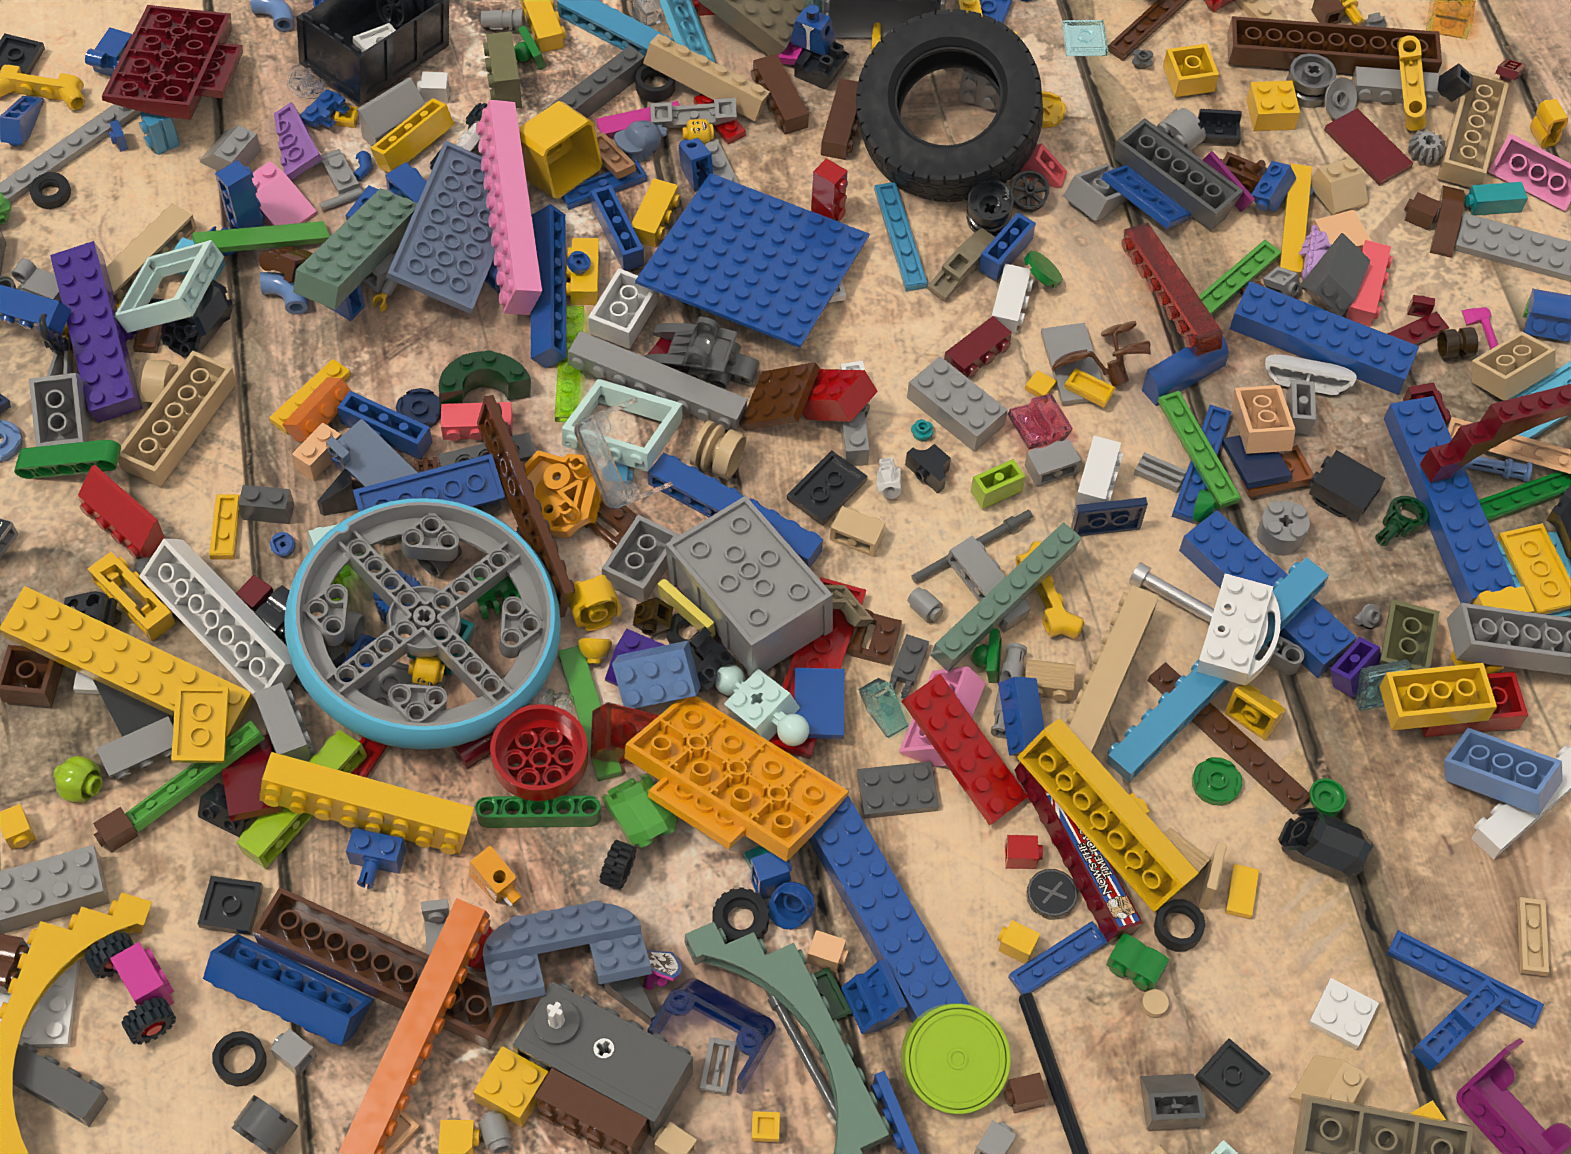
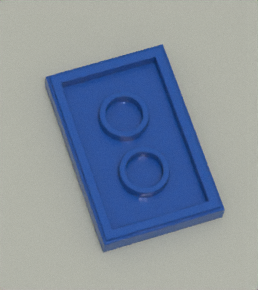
[794,668,845,739]

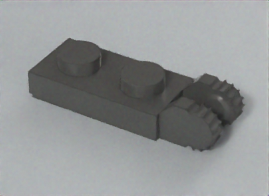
[887,634,929,699]

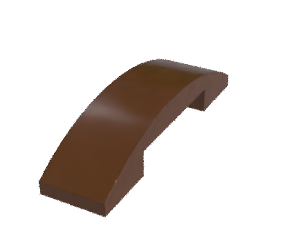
[1430,185,1464,258]

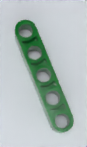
[14,440,121,479]
[475,795,601,828]

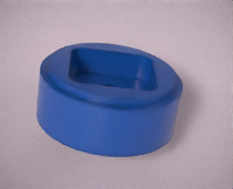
[567,251,591,274]
[270,532,296,557]

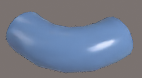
[250,0,294,32]
[260,272,308,314]

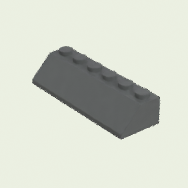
[1113,118,1244,230]

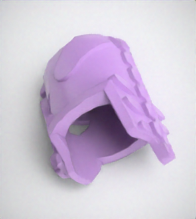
[1299,225,1332,280]

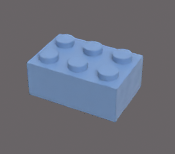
[612,640,701,710]

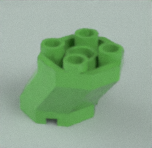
[601,774,678,848]

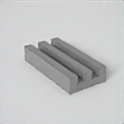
[1134,452,1187,493]
[700,1037,736,1096]

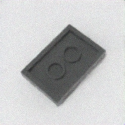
[857,761,939,819]

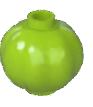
[53,756,103,803]

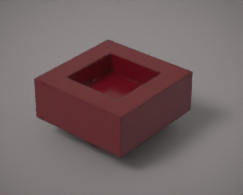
[1407,295,1435,318]

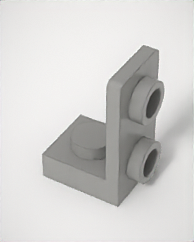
[421,899,450,955]

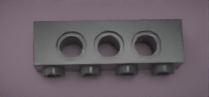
[438,432,535,467]

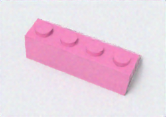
[1488,133,1571,211]
[899,666,986,767]

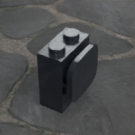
[1309,450,1386,522]

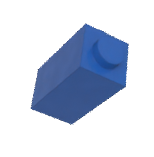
[1251,161,1296,212]

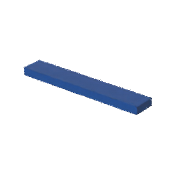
[1171,405,1232,524]
[1386,930,1544,1029]

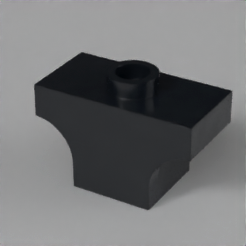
[905,444,951,493]

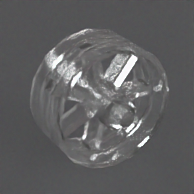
[287,64,326,99]

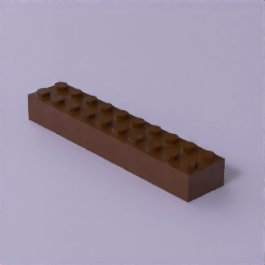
[1227,16,1442,74]
[252,887,515,1050]

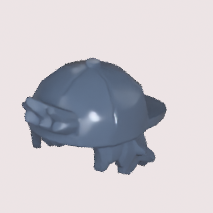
[614,120,667,163]

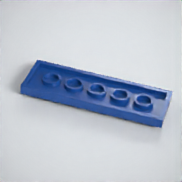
[353,454,505,512]

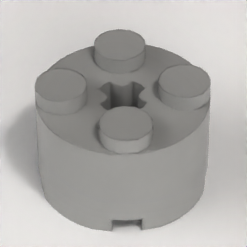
[1157,108,1206,152]
[1257,501,1310,556]

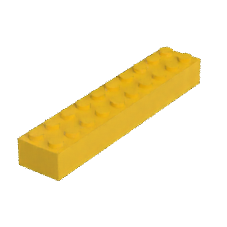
[0,586,254,738]

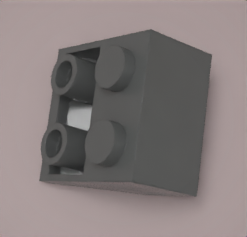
[1140,1074,1206,1130]

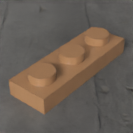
[596,132,636,179]

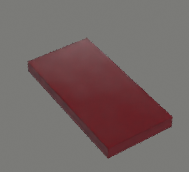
[1324,108,1413,186]
[222,734,282,822]

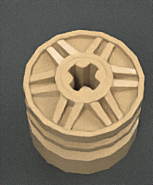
[690,420,747,480]

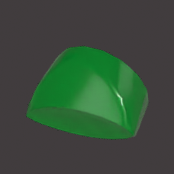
[1193,489,1218,524]
[1309,778,1347,818]

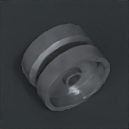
[1286,53,1336,108]

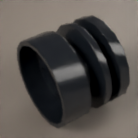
[966,179,1014,237]

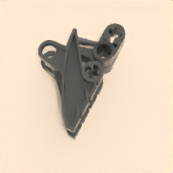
[645,317,760,389]

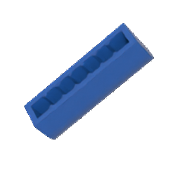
[1142,329,1229,406]

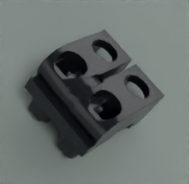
[794,41,849,89]
[64,591,122,627]
[689,627,737,692]

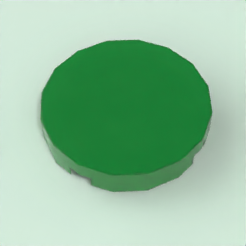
[1024,250,1063,288]
[1192,757,1243,806]

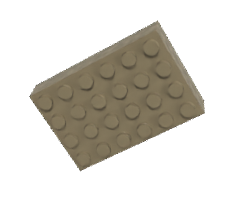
[698,0,812,56]
[1293,1094,1474,1154]

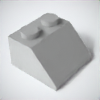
[200,125,261,171]

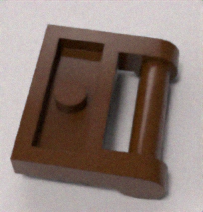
[584,493,638,551]
[848,609,902,666]

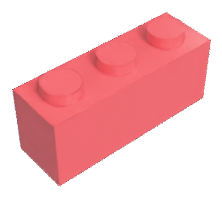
[441,402,513,441]

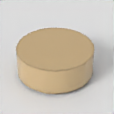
[1141,989,1169,1017]

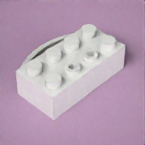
[1197,574,1281,685]

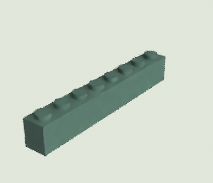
[930,522,1082,672]

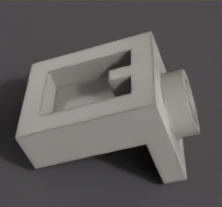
[1263,266,1301,298]

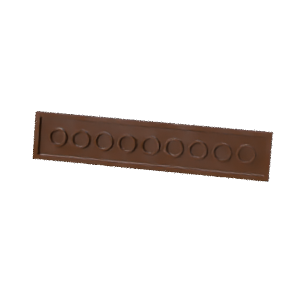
[477,395,575,618]

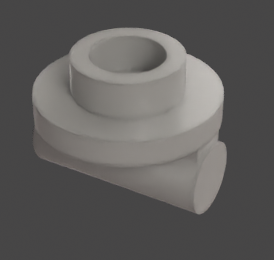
[1364,12,1387,28]
[1353,604,1380,628]

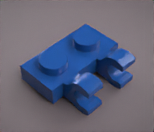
[300,89,350,128]

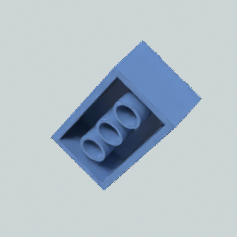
[1444,728,1563,815]

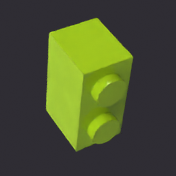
[970,459,1026,509]

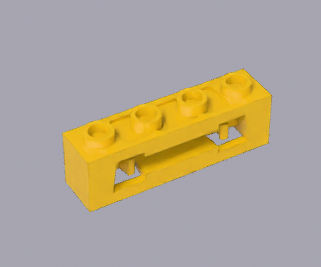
[88,552,176,641]

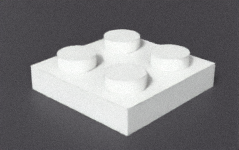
[1308,978,1379,1050]

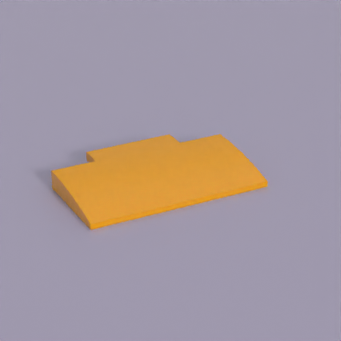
[624,696,849,862]

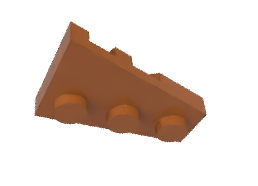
[1240,445,1314,497]

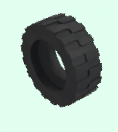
[712,887,770,944]

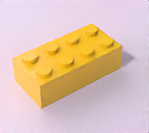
[1379,663,1497,730]

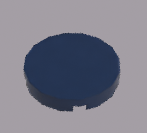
[396,388,441,427]

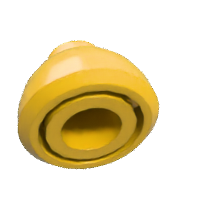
[578,638,612,664]

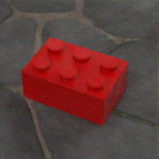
[802,369,878,422]

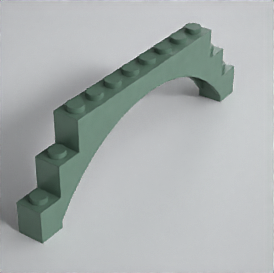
[684,922,890,1154]

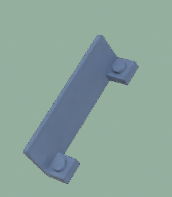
[326,419,435,531]

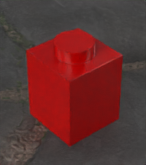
[1005,835,1043,869]

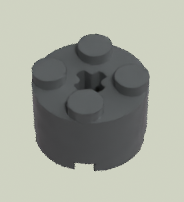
[232,1095,298,1154]

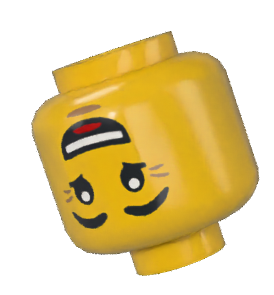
[682,119,714,145]
[407,656,445,686]

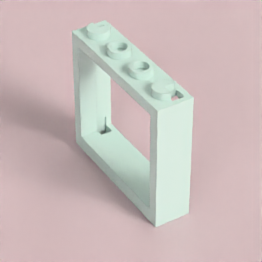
[114,240,224,333]
[562,379,682,472]

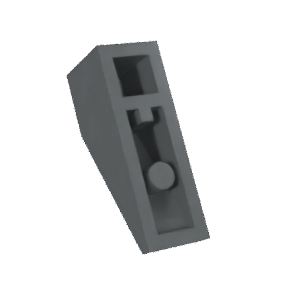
[592,970,657,1027]

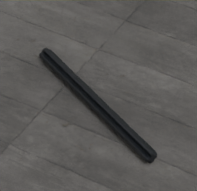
[1019,993,1089,1154]

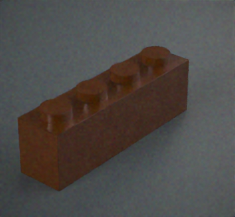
[751,54,809,134]
[821,78,858,160]

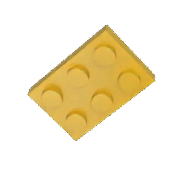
[171,686,229,763]

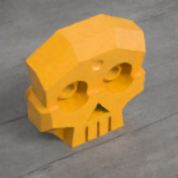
[525,450,605,538]

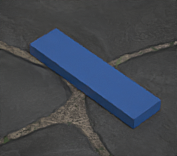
[561,161,647,210]
[1008,921,1107,995]

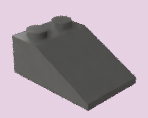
[1299,233,1370,316]

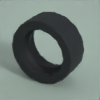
[635,64,675,102]
[1153,899,1206,952]
[212,1031,267,1087]

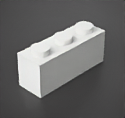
[991,264,1034,335]

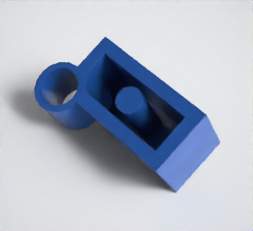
[85,27,132,76]

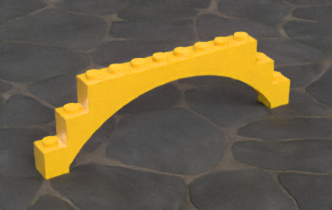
[0,892,152,1154]

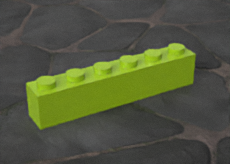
[236,729,367,869]

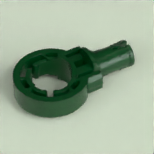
[1375,496,1429,546]

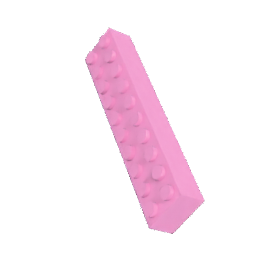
[476,100,542,315]

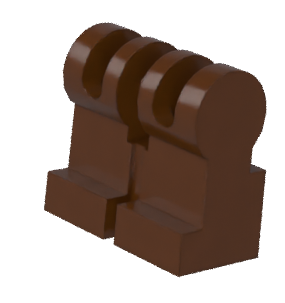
[259,246,313,282]

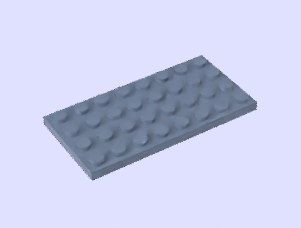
[386,140,495,314]

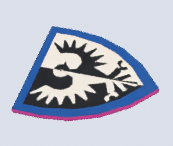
[643,950,682,990]

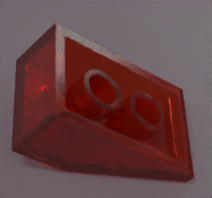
[590,702,659,764]

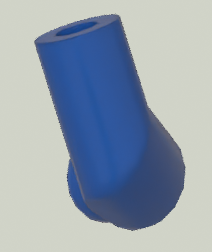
[353,151,373,181]

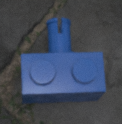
[346,828,407,889]

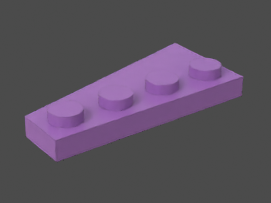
[274,102,323,180]

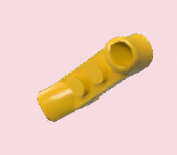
[1397,36,1427,131]
[0,65,85,110]
[1015,541,1084,639]

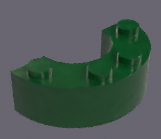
[439,350,531,411]

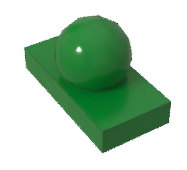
[514,26,546,70]
[970,628,1002,683]

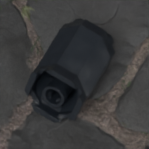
[161,279,233,357]
[1546,485,1571,559]
[1278,807,1373,878]

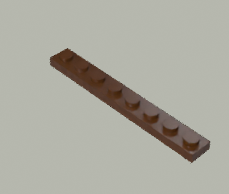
[1148,662,1310,814]

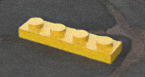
[269,359,351,434]

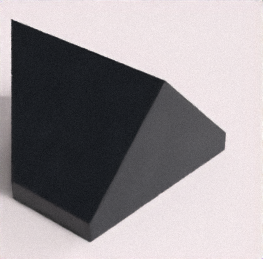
[317,469,357,516]

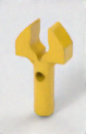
[871,22,881,51]

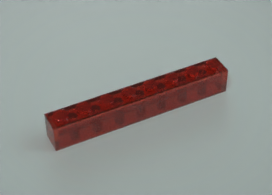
[1121,222,1223,356]

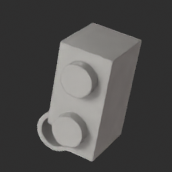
[11,258,62,303]

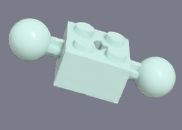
[715,664,809,746]

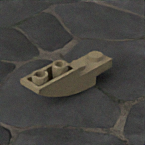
[928,228,995,301]

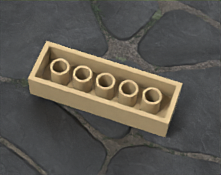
[1437,71,1509,188]
[118,351,237,487]

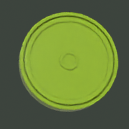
[901,1003,1011,1114]

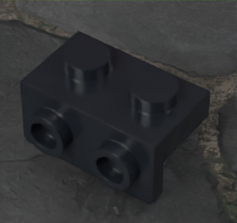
[1197,109,1242,145]
[198,783,253,837]

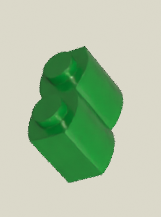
[1106,933,1170,990]

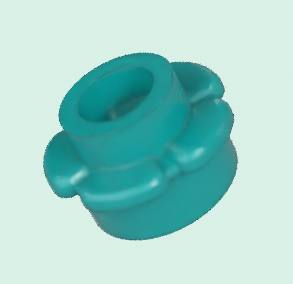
[911,419,933,441]

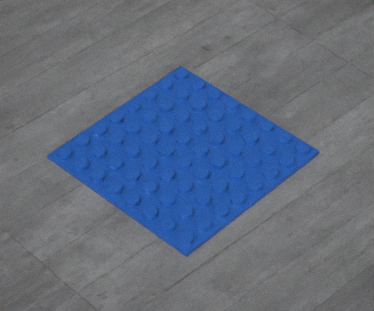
[635,173,870,348]

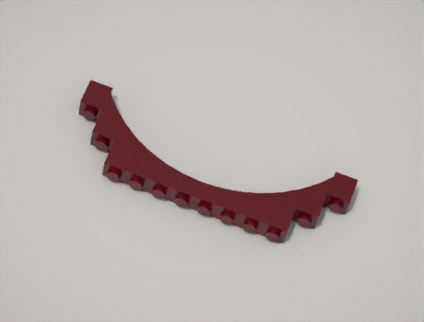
[1419,384,1571,483]

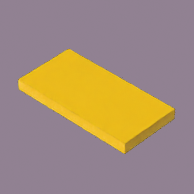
[1497,523,1571,614]

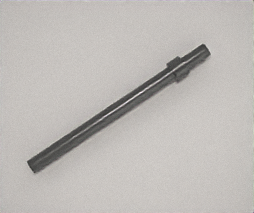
[911,509,1033,583]
[765,991,836,1121]

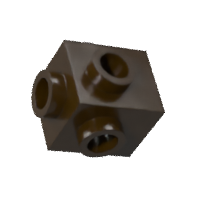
[633,597,674,636]

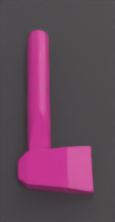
[1462,307,1498,350]

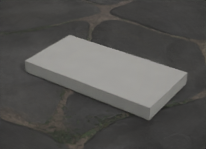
[1041,323,1103,406]

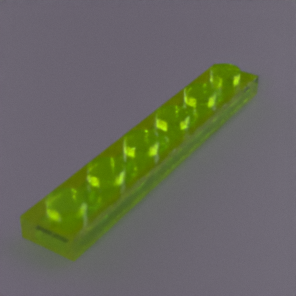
[555,305,584,422]

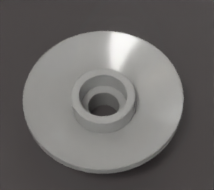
[1325,77,1357,120]

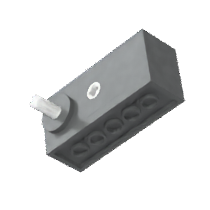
[512,982,693,1138]

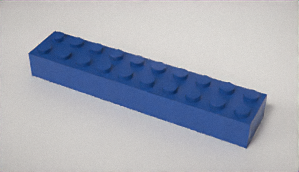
[1384,396,1516,604]
[809,796,970,1023]

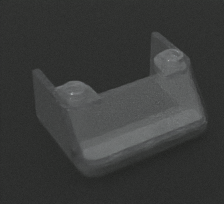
[574,398,673,509]

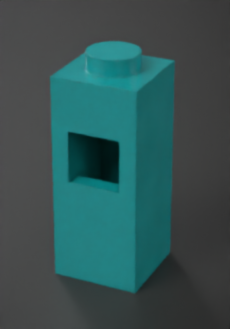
[1465,182,1528,216]

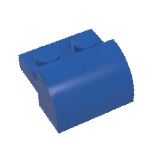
[1524,288,1571,342]
[841,960,908,1034]

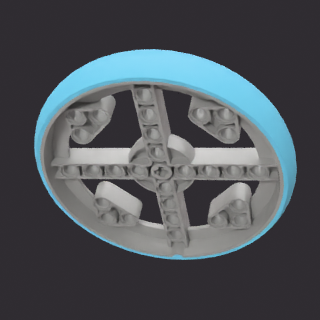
[284,498,561,749]

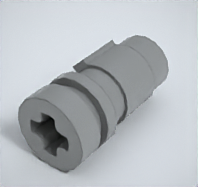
[481,9,525,30]

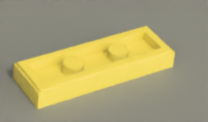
[658,579,715,637]

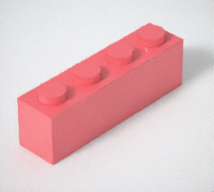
[1345,240,1393,327]

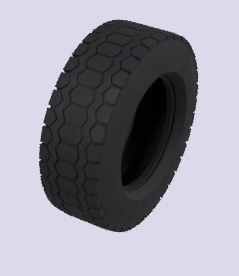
[856,9,1043,202]

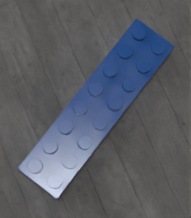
[1229,281,1419,395]
[1179,510,1357,678]

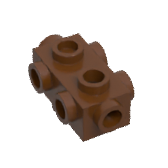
[1220,152,1267,193]

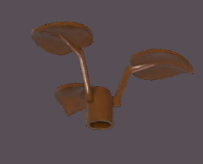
[1052,321,1151,386]

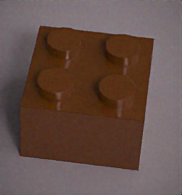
[0,645,64,707]

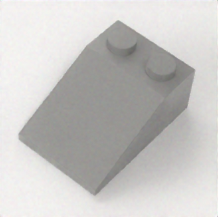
[1063,163,1127,221]

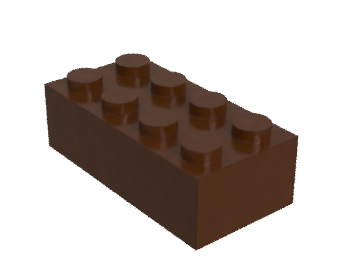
[535,1068,649,1154]

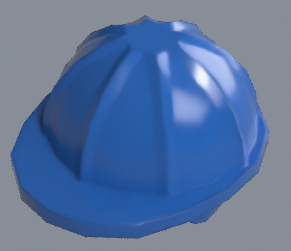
[769,882,815,929]

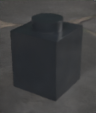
[1437,63,1473,102]

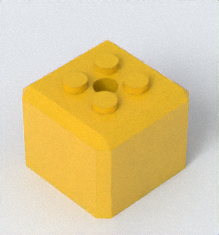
[519,101,603,199]

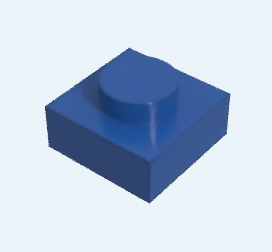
[108,120,128,152]

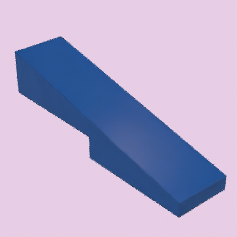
[1411,978,1506,1071]

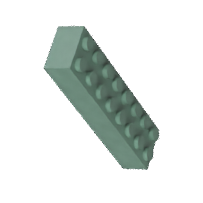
[293,188,418,310]

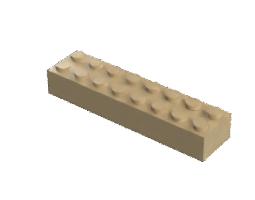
[1066,585,1159,754]

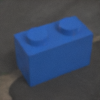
[750,852,792,900]

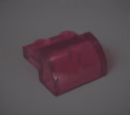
[1007,394,1073,450]

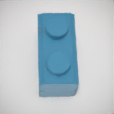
[139,112,180,155]

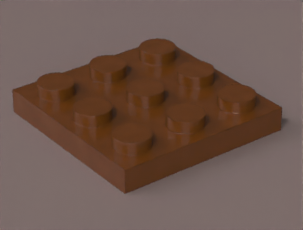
[740,362,820,430]

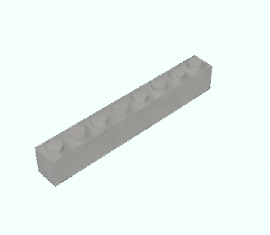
[568,331,748,431]

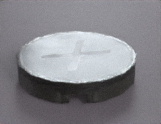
[1026,869,1078,919]

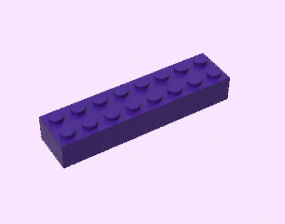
[50,241,143,423]

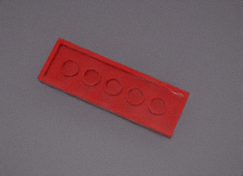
[901,674,1028,825]

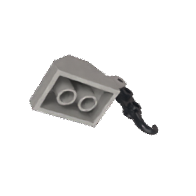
[29,313,91,447]

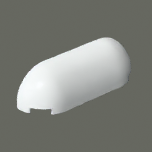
[1265,355,1357,395]

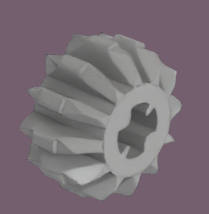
[1408,129,1446,165]

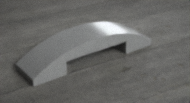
[650,98,737,128]

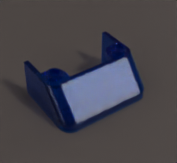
[647,978,776,1094]

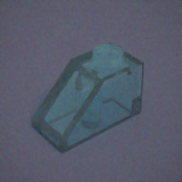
[858,678,908,738]

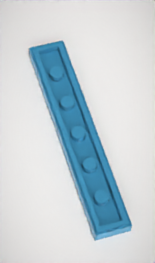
[874,182,928,292]

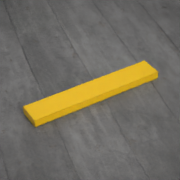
[1279,163,1312,277]

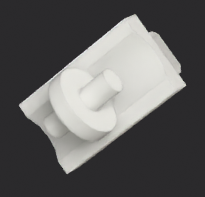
[877,457,902,499]

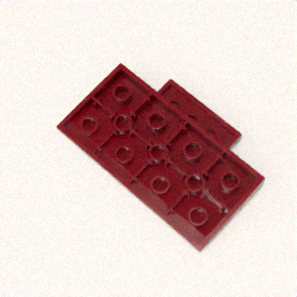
[102,5,243,120]

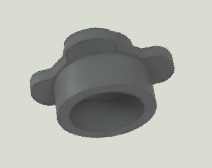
[1132,49,1154,69]

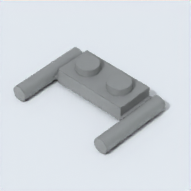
[309,149,363,211]

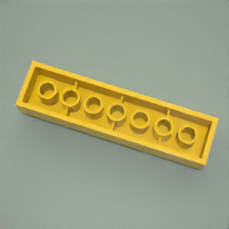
[1017,718,1198,912]
[259,752,474,855]

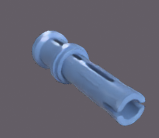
[1464,456,1532,483]

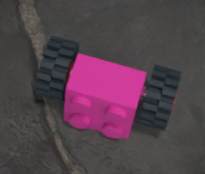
[84,932,176,1045]

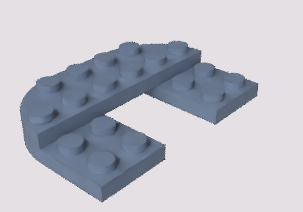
[483,900,652,1006]

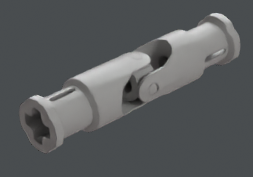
[991,642,1027,739]

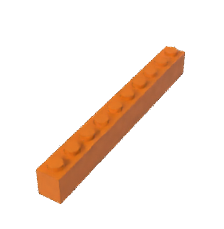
[339,898,491,1154]

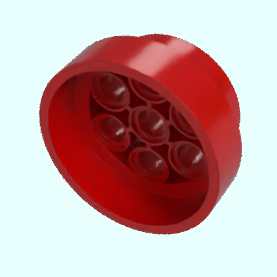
[490,704,588,801]

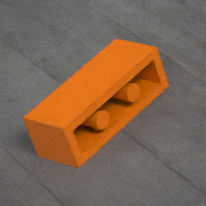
[282,377,352,442]

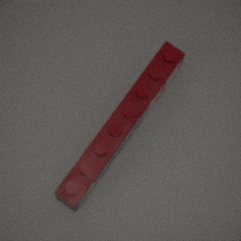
[1014,762,1143,943]

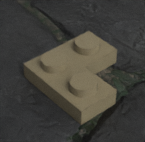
[825,585,874,627]

